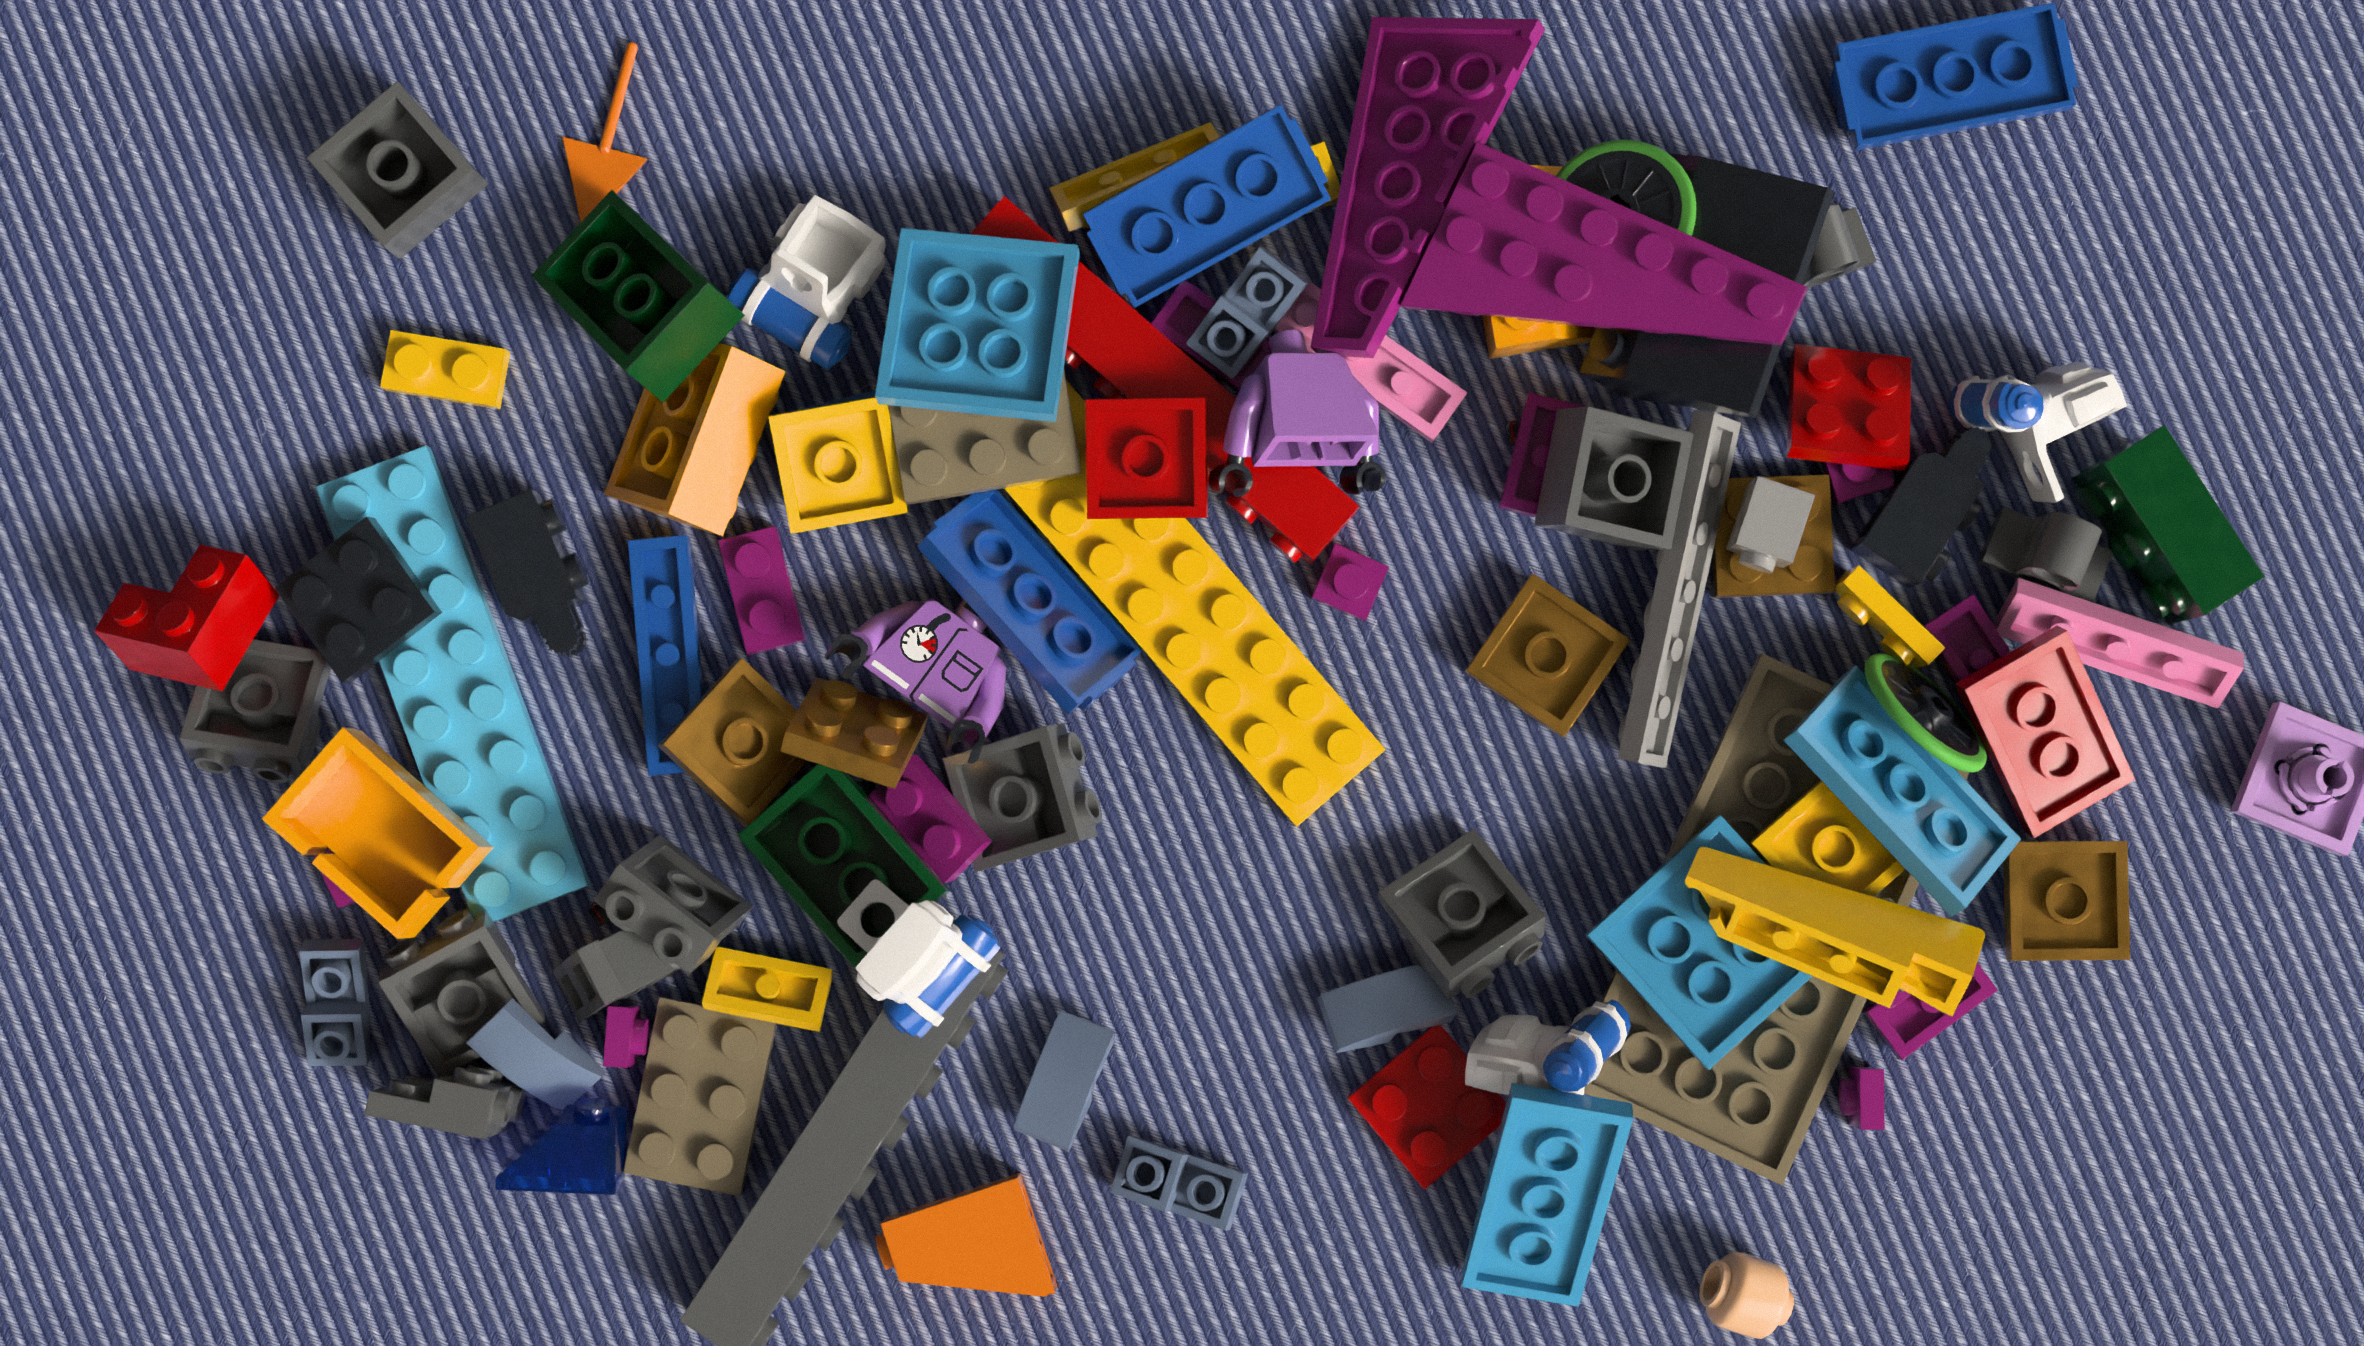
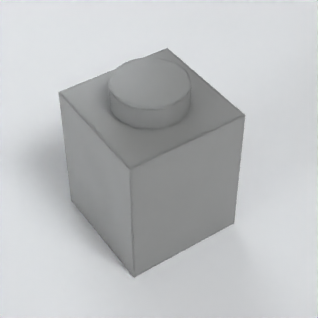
[1726,476,1815,573]

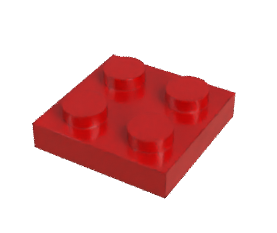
[1787,344,1911,471]
[1085,398,1208,519]
[1347,1025,1506,1190]

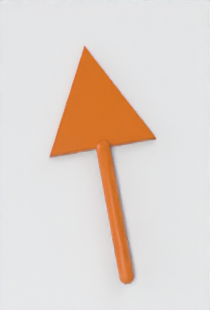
[563,42,648,223]

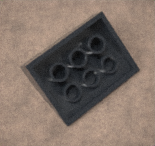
[1579,153,1834,418]

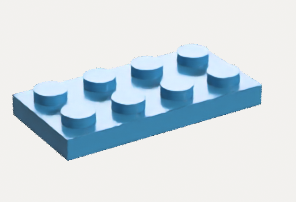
[1784,665,2021,917]
[1461,1083,1633,1307]

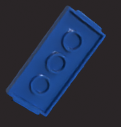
[1829,2,2078,151]
[1082,104,1331,308]
[917,489,1143,714]

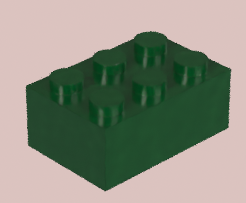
[531,190,745,402]
[2072,425,2265,625]
[737,764,951,971]

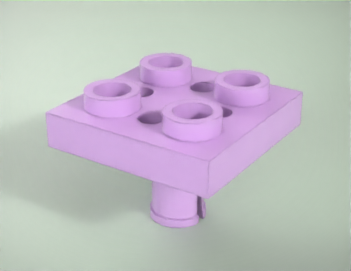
[2230,702,2364,856]

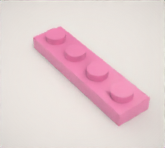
[1273,268,1467,443]
[1995,578,2244,709]

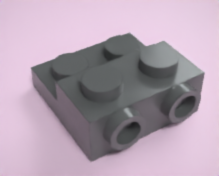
[179,639,331,784]
[943,723,1102,872]
[1378,829,1546,1000]
[593,835,753,974]
[378,909,545,1078]
[364,1064,525,1139]

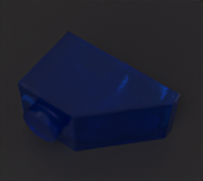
[496,1098,627,1195]

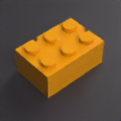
[262,727,494,939]

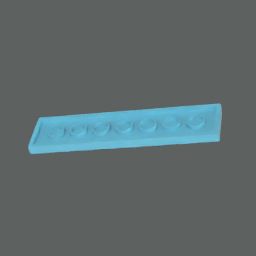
[316,446,592,922]

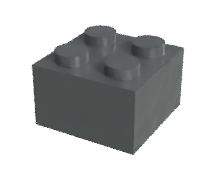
[307,81,488,259]
[1534,406,1694,550]

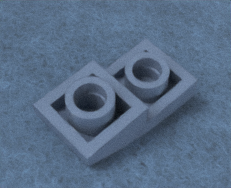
[1186,247,1309,379]
[299,939,370,1066]
[1317,964,1457,1053]
[466,998,606,1111]
[1014,1010,1115,1152]
[1110,1136,1248,1231]

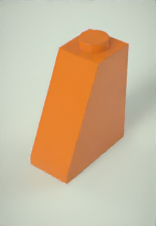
[875,1173,1057,1297]

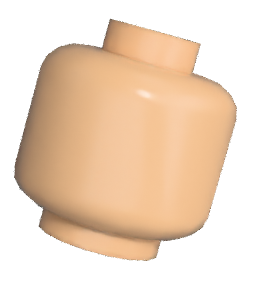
[1699,1252,1794,1339]

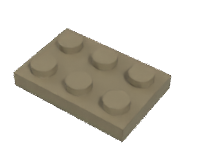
[889,369,1082,505]
[623,997,777,1196]

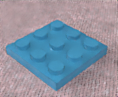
[875,228,1080,422]
[1585,815,1812,1070]

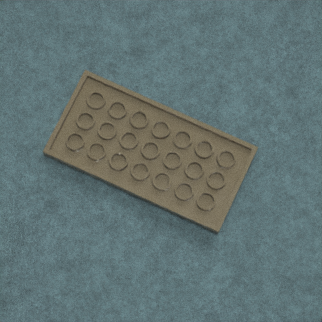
[1584,653,1969,1186]

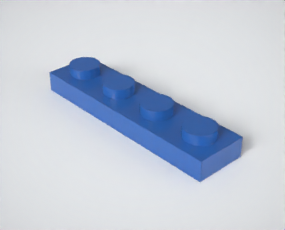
[628,535,704,776]

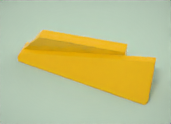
[1685,847,1985,1016]

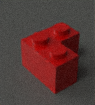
[94,545,279,691]

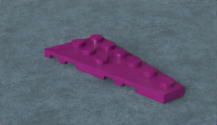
[1310,17,1545,358]
[1400,142,1808,345]

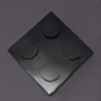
[274,517,442,683]

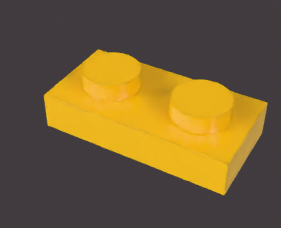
[380,330,510,409]
[1835,565,1945,668]
[702,947,833,1032]

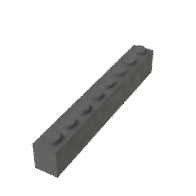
[680,919,1009,1346]

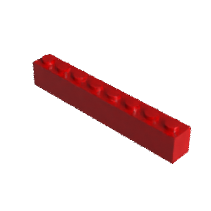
[970,196,1360,565]

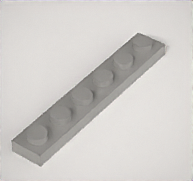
[1618,410,1741,768]

